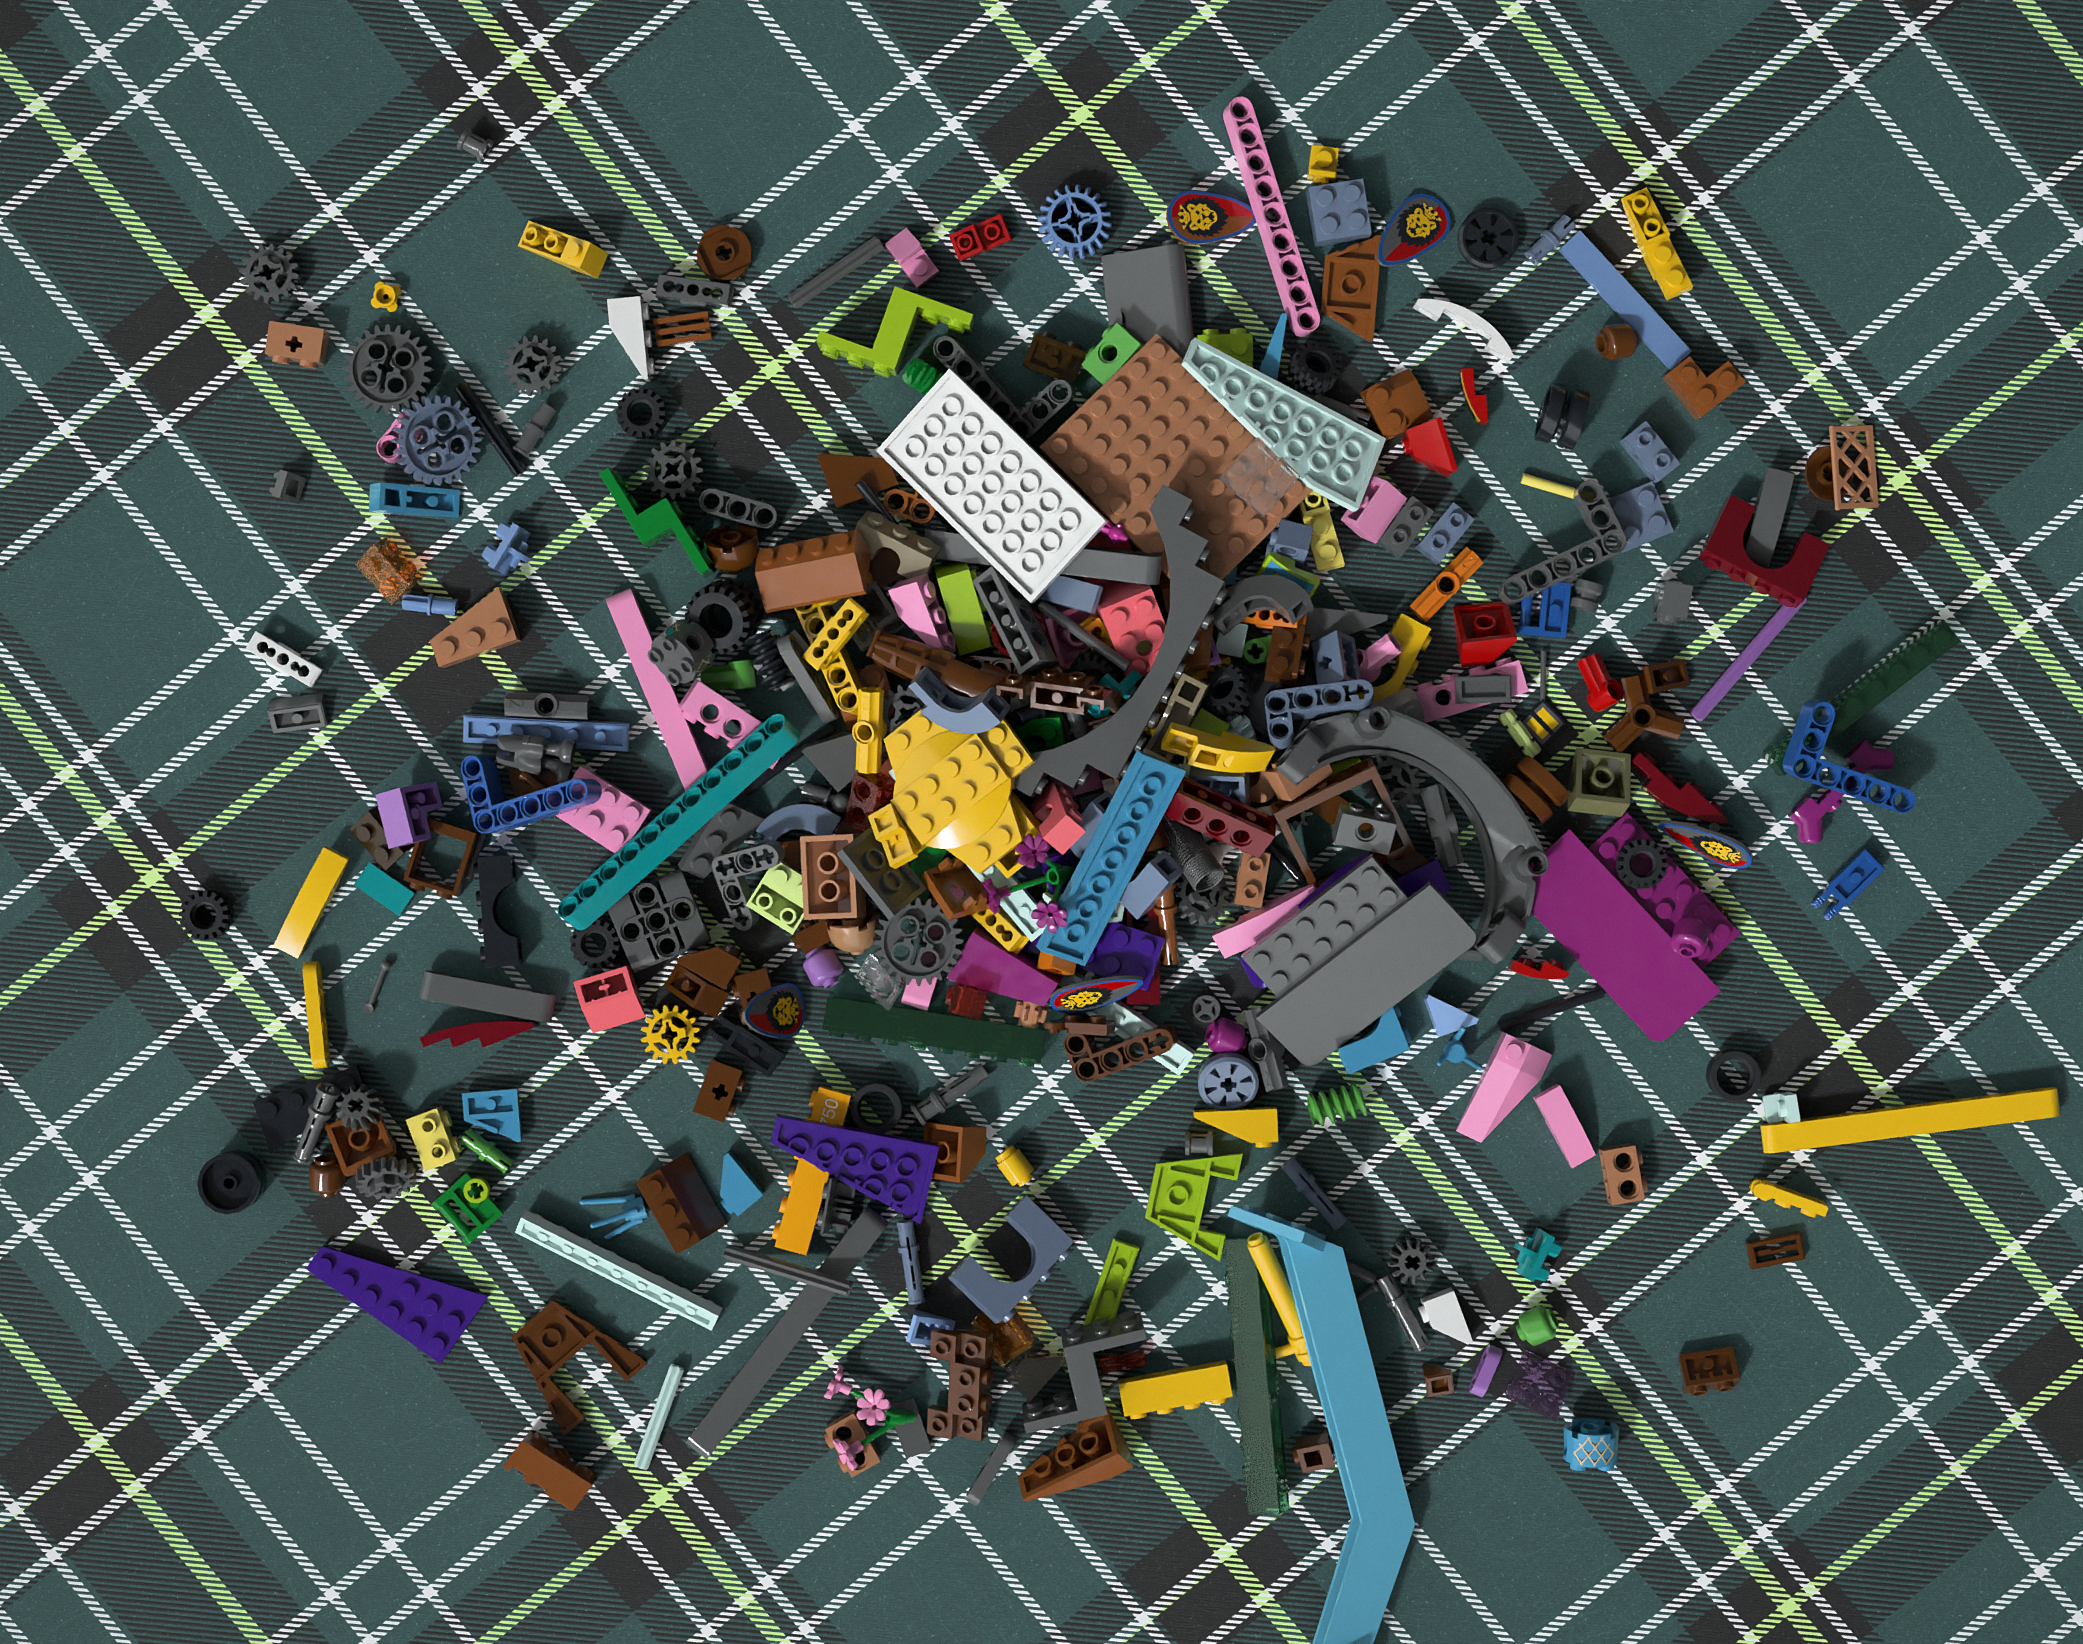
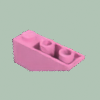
[888,574,956,653]

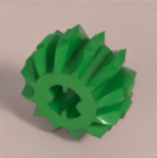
[902,358,943,396]

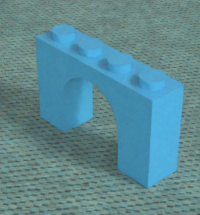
[1337,1004,1412,1074]

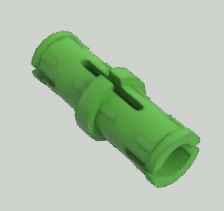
[460,1128,515,1174]

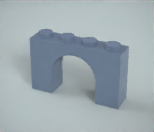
[1069,790,1184,920]
[948,1196,1074,1324]

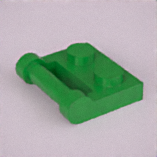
[431,1172,504,1246]

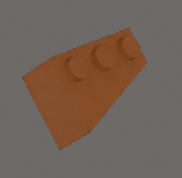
[503,1430,596,1511]

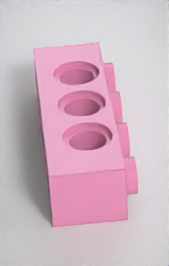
[1415,657,1529,723]
[678,679,780,769]

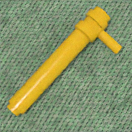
[1247,1232,1311,1366]

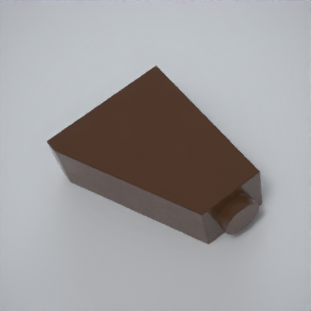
[817,454,902,510]

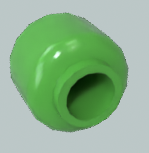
[1516,1305,1559,1346]

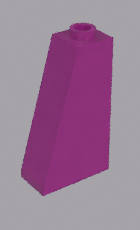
[946,926,1063,1007]

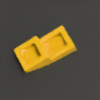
[868,803,918,869]

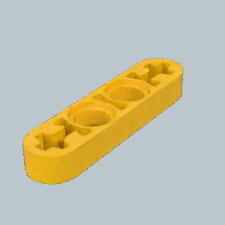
[303,961,330,1069]

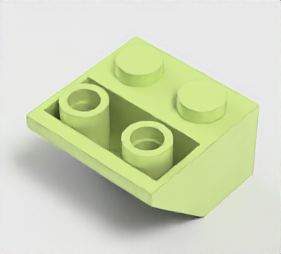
[746,861,804,935]

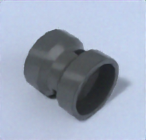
[1569,579,1604,613]

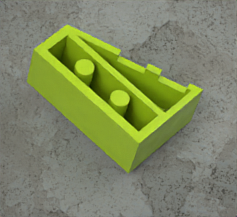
[934,561,992,656]

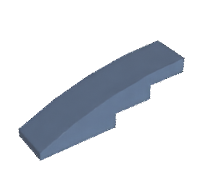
[1037,575,1103,614]

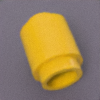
[995,1145,1034,1187]

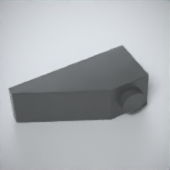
[1306,607,1388,647]

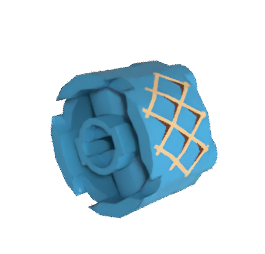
[1563,1418,1619,1471]

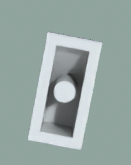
[1418,1287,1473,1344]

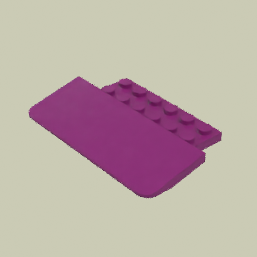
[1529,812,1741,1041]

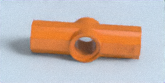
[1408,547,1483,623]

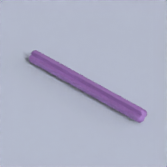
[1690,598,1807,721]

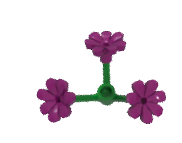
[982,833,1075,933]

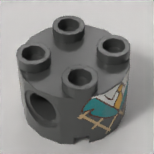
[648,619,715,686]

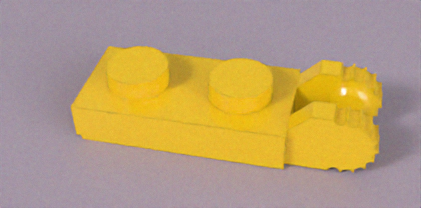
[1749,1178,1829,1218]

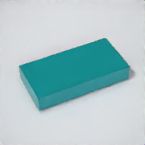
[354,862,416,916]

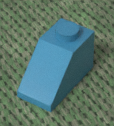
[720,1150,765,1216]

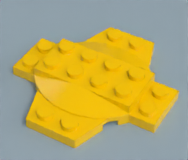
[883,709,1036,874]

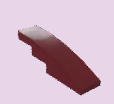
[419,1019,538,1048]

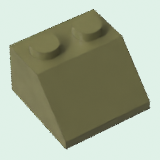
[1568,748,1631,817]

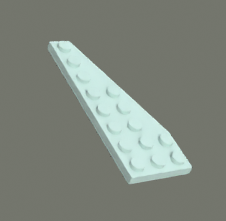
[1181,338,1386,512]

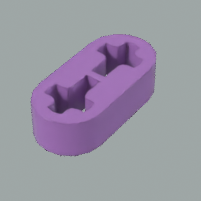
[1468,1344,1502,1397]

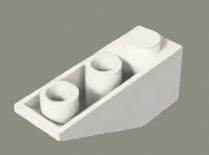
[607,296,655,382]

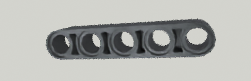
[419,971,556,1023]

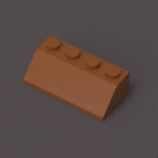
[755,530,871,613]

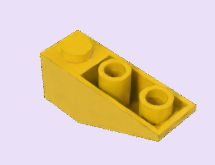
[518,220,608,279]

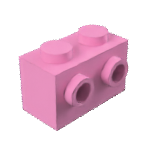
[1341,475,1407,544]

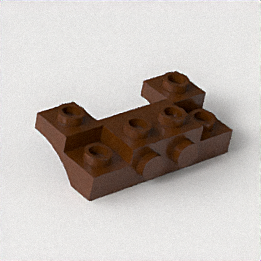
[996,668,1121,715]
[927,1328,994,1441]

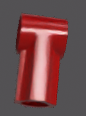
[1577,653,1624,712]

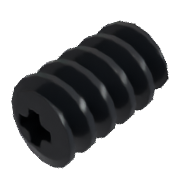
[745,629,795,691]

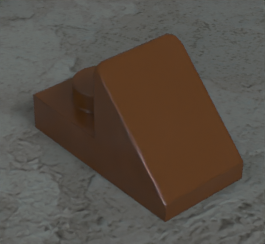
[1642,659,1690,694]

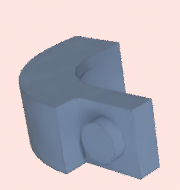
[908,667,1011,734]
[751,804,842,861]

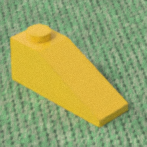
[1193,1107,1278,1148]

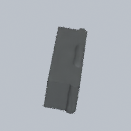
[655,275,734,308]

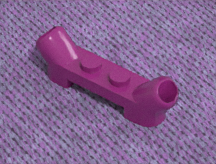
[1788,739,1894,843]

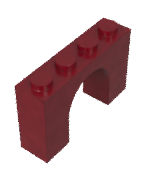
[1697,495,1830,608]

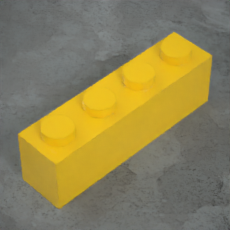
[1118,1360,1233,1419]

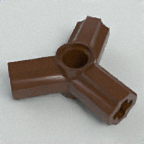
[1602,674,1685,753]

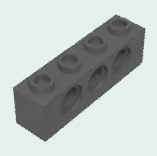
[973,566,1058,676]

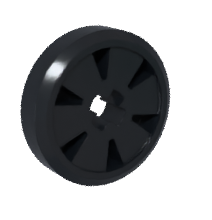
[1457,208,1519,270]

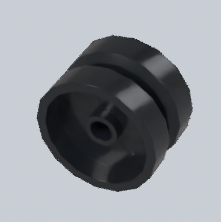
[1534,381,1590,451]
[197,1150,267,1214]

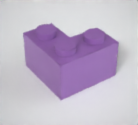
[375,781,443,849]

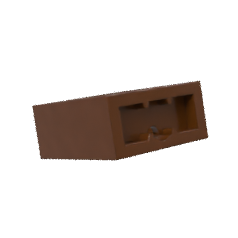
[403,817,480,900]

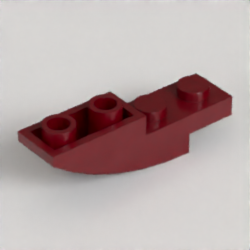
[1631,753,1728,824]

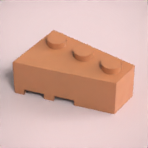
[430,587,522,668]

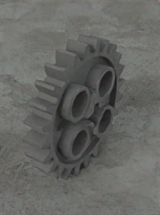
[342,324,434,415]
[873,896,963,986]

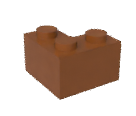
[1662,356,1745,420]

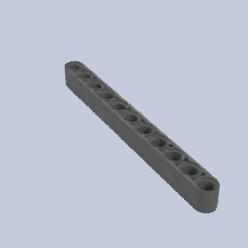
[685,1205,889,1460]

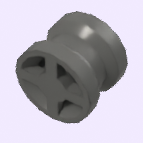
[1192,995,1220,1023]

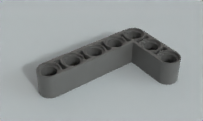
[933,335,1076,441]
[1498,480,1627,605]

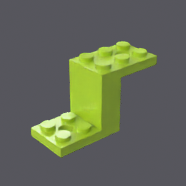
[816,287,974,378]

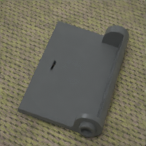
[1101,240,1194,360]

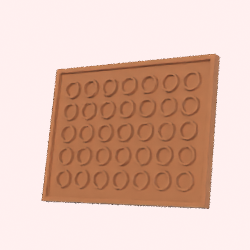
[1039,334,1313,580]

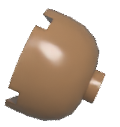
[825,906,881,955]

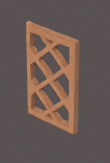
[1829,425,1879,511]

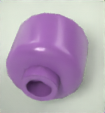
[803,946,844,989]

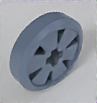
[1197,1052,1259,1110]

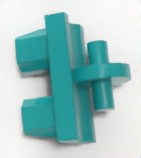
[1514,1228,1562,1282]

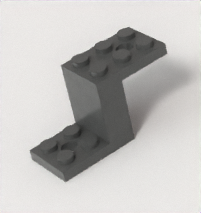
[1022,1311,1147,1434]

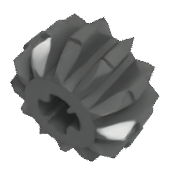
[336,1084,384,1132]
[1387,1237,1435,1285]

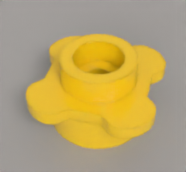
[371,282,402,312]

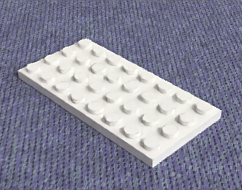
[876,368,1108,603]

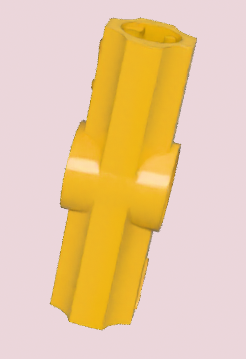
[852,687,887,774]

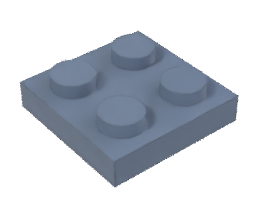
[1608,481,1674,553]

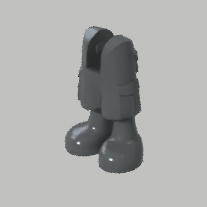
[496,733,576,784]

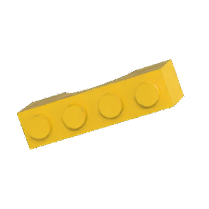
[1351,614,1432,716]

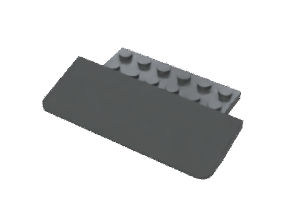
[1242,854,1476,1066]

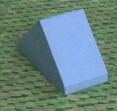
[1424,994,1479,1037]
[906,1309,956,1346]

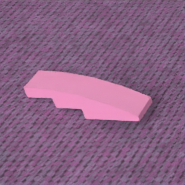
[1212,883,1317,958]

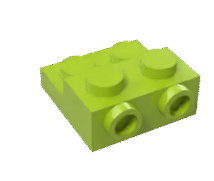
[1196,328,1253,368]

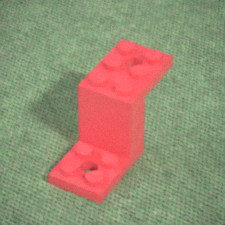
[1083,522,1166,678]

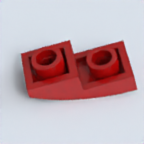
[949,214,1013,261]
[1507,957,1570,979]

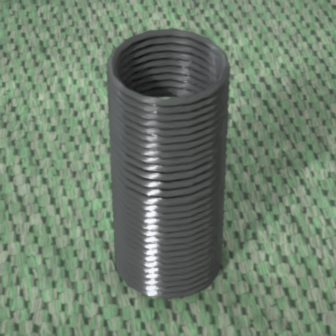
[1162,815,1225,892]

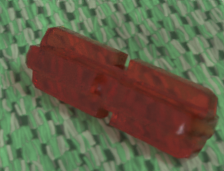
[1099,1350,1146,1374]

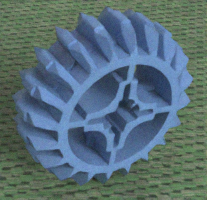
[1038,185,1112,260]

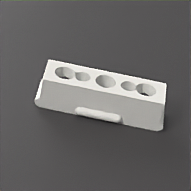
[245,631,323,688]

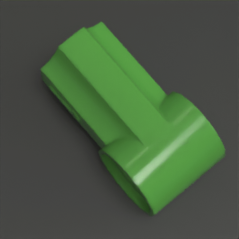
[700,660,756,691]

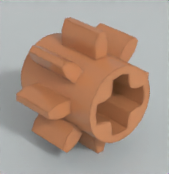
[1014,1000,1048,1028]

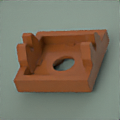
[921,856,990,921]

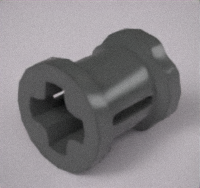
[457,128,493,163]
[1185,1131,1213,1156]

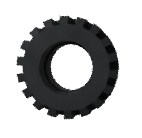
[685,579,761,654]

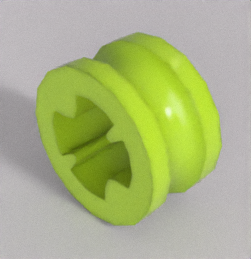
[463,1177,490,1203]

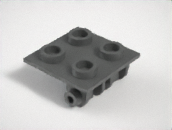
[818,1176,856,1234]

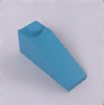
[369,482,460,518]

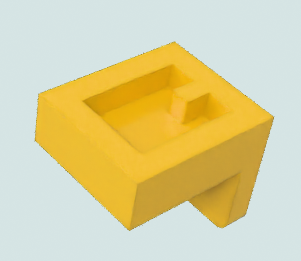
[1307,145,1339,185]

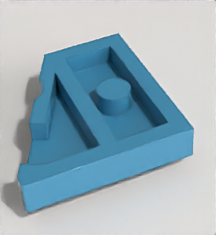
[462,1088,523,1142]

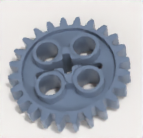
[391,395,482,485]

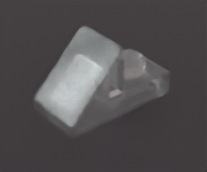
[856,954,905,1010]

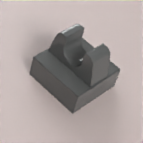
[269,470,306,504]

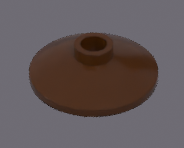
[1805,446,1853,501]

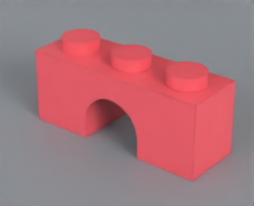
[1030,781,1086,855]

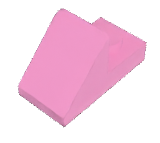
[884,228,939,289]

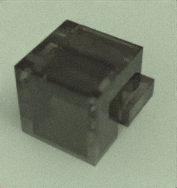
[832,580,904,653]

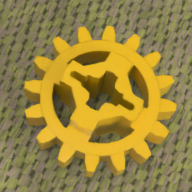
[641,1005,701,1064]

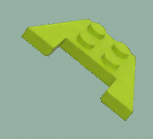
[1145,1153,1243,1261]

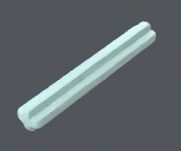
[634,1364,684,1470]

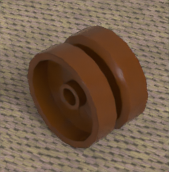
[1501,755,1570,824]

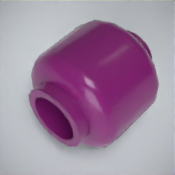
[1671,916,1710,958]
[1205,1017,1248,1054]

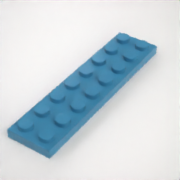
[1036,750,1186,966]

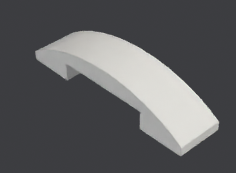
[1413,299,1514,363]

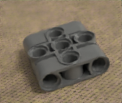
[608,869,712,973]

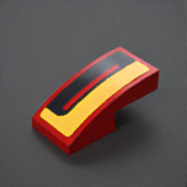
[1459,368,1488,426]

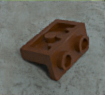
[1265,624,1311,685]
[1678,1346,1740,1396]

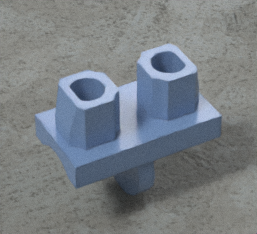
[482,522,531,576]

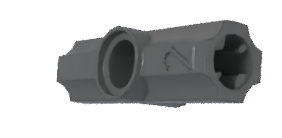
[504,692,590,720]
[1419,783,1464,869]
[1244,1006,1289,1092]

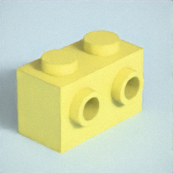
[406,1106,462,1171]

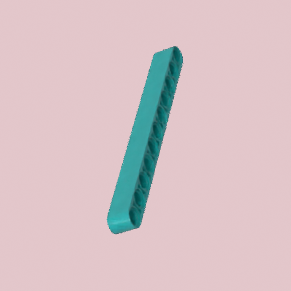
[557,713,800,930]

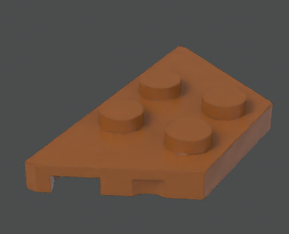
[1320,235,1382,342]

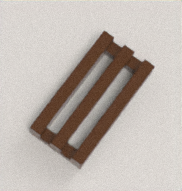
[1745,1231,1806,1270]

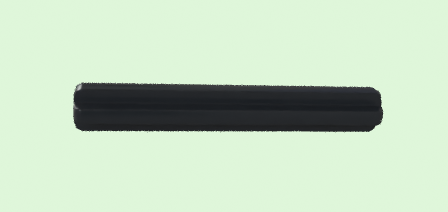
[454,381,527,477]

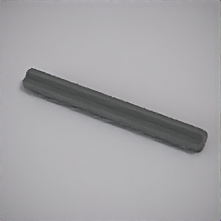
[724,1245,853,1296]

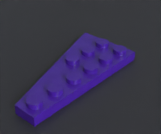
[771,1114,939,1224]
[306,1245,490,1364]

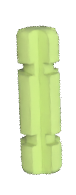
[1499,709,1541,758]

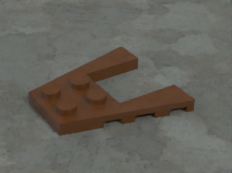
[512,1299,648,1436]

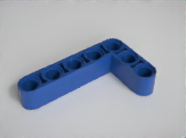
[1782,699,1916,813]
[461,755,602,833]

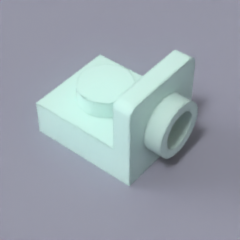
[1762,1092,1800,1123]

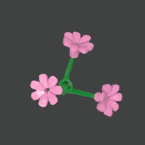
[824,1364,915,1471]

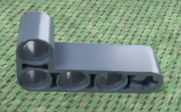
[1265,679,1374,749]

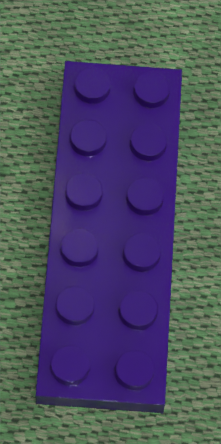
[1004,894,1166,991]

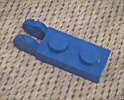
[1811,849,1885,920]

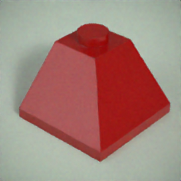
[1401,417,1458,477]
[1453,601,1517,668]

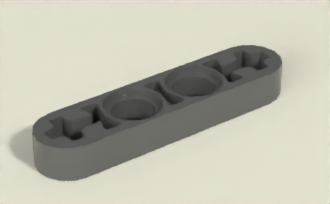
[777,634,839,723]

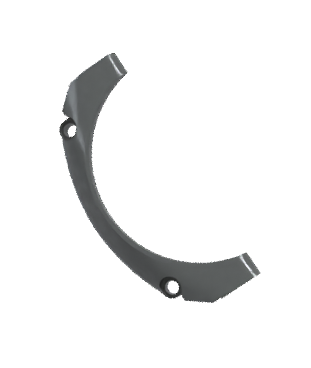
[1275,706,1549,964]

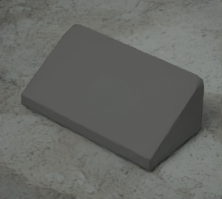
[267,693,328,734]

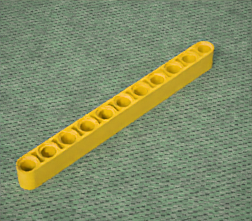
[1760,1087,2061,1153]

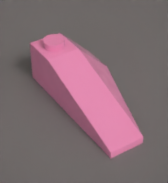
[1456,1032,1552,1142]

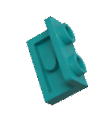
[1088,669,1142,719]

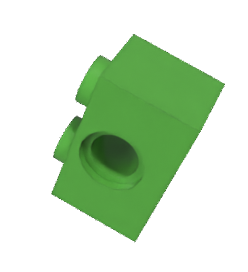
[1081,323,1145,385]

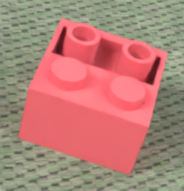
[573,965,646,1033]

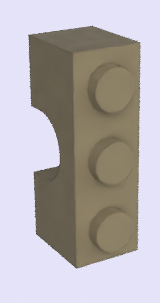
[855,510,941,579]

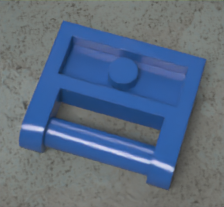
[1516,579,1571,639]

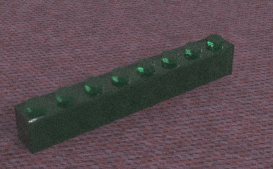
[1761,620,1960,776]
[822,995,1046,1067]

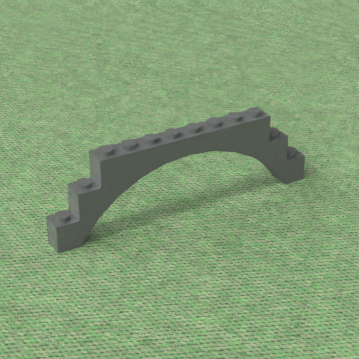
[1014,485,1228,798]

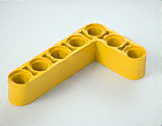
[795,572,873,715]

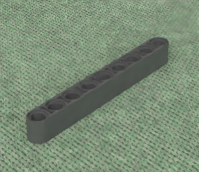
[924,527,1162,585]

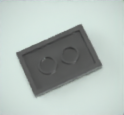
[837,827,927,920]

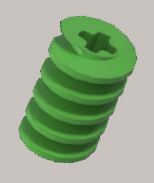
[1307,1083,1367,1128]

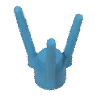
[1437,1026,1483,1071]
[579,1194,648,1240]

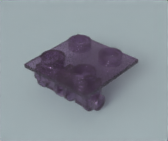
[1504,1349,1574,1422]

